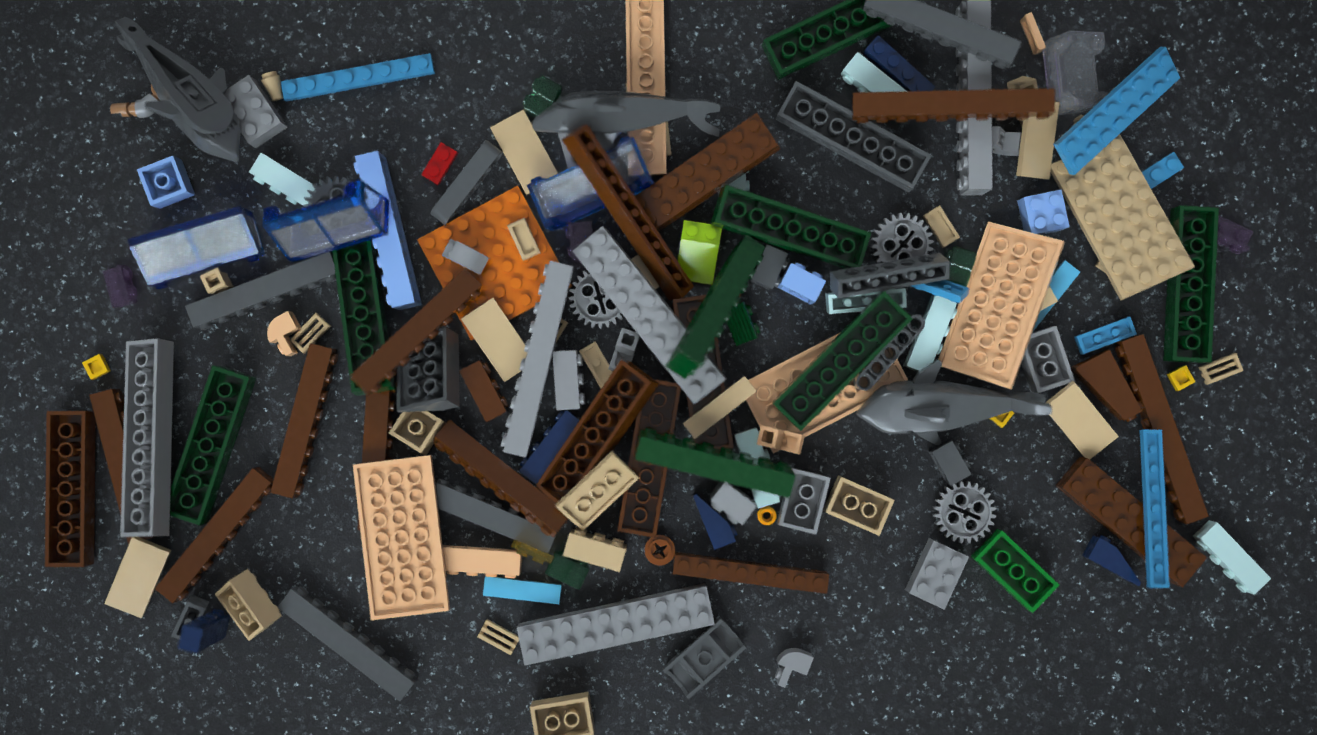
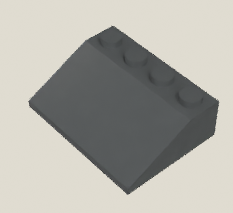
[397,327,459,412]

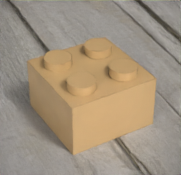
[389,411,446,456]

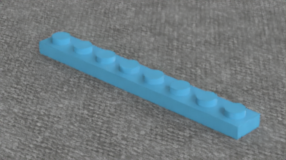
[280,53,435,102]
[1140,430,1170,588]

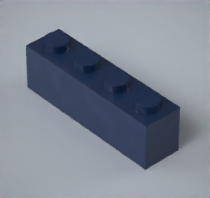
[862,35,935,91]
[519,410,580,484]
[178,609,230,653]

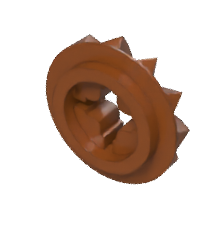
[644,534,675,566]

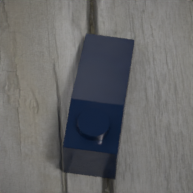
[693,493,737,550]
[1082,535,1141,586]

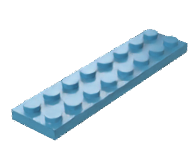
[1054,47,1180,175]

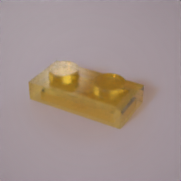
[511,540,554,565]

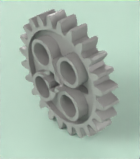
[870,213,934,263]
[569,271,623,329]
[933,481,997,544]

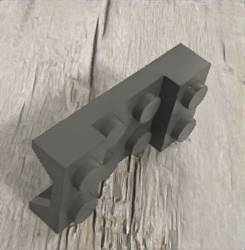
[663,616,746,699]

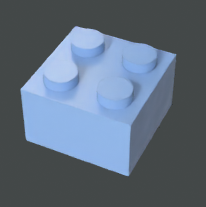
[137,156,195,209]
[1017,189,1070,235]
[778,262,826,305]

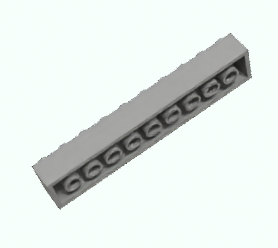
[955,0,992,195]
[573,226,727,404]
[501,261,574,457]
[120,338,174,537]
[516,583,715,666]

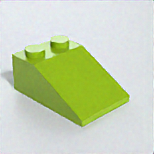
[678,220,722,285]

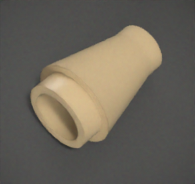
[261,71,283,101]

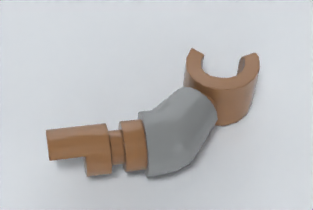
[110,85,160,118]

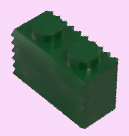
[726,302,760,346]

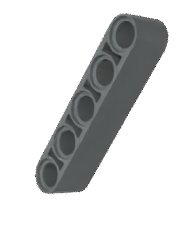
[430,140,503,226]
[853,315,925,391]

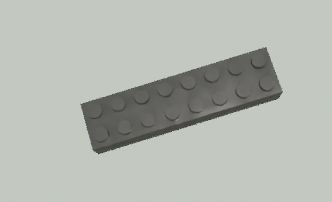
[775,81,932,193]

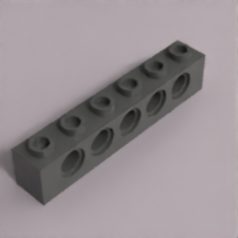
[830,253,950,298]

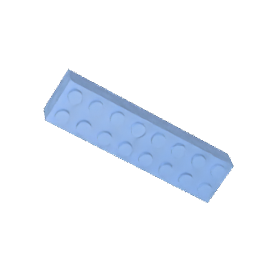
[354,151,422,310]

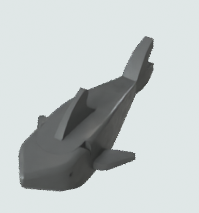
[115,17,240,162]
[533,91,720,154]
[856,360,1052,446]

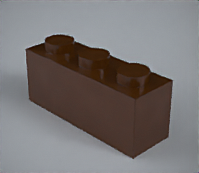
[459,360,509,422]

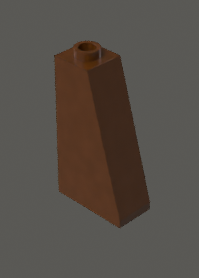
[1070,350,1142,422]

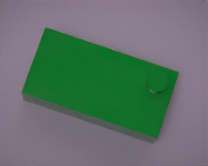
[971,529,1059,613]

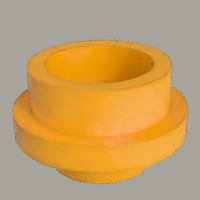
[757,506,777,525]

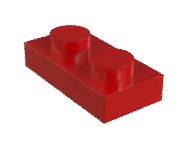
[421,142,458,186]

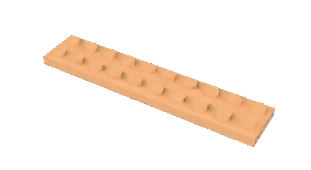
[626,0,667,176]

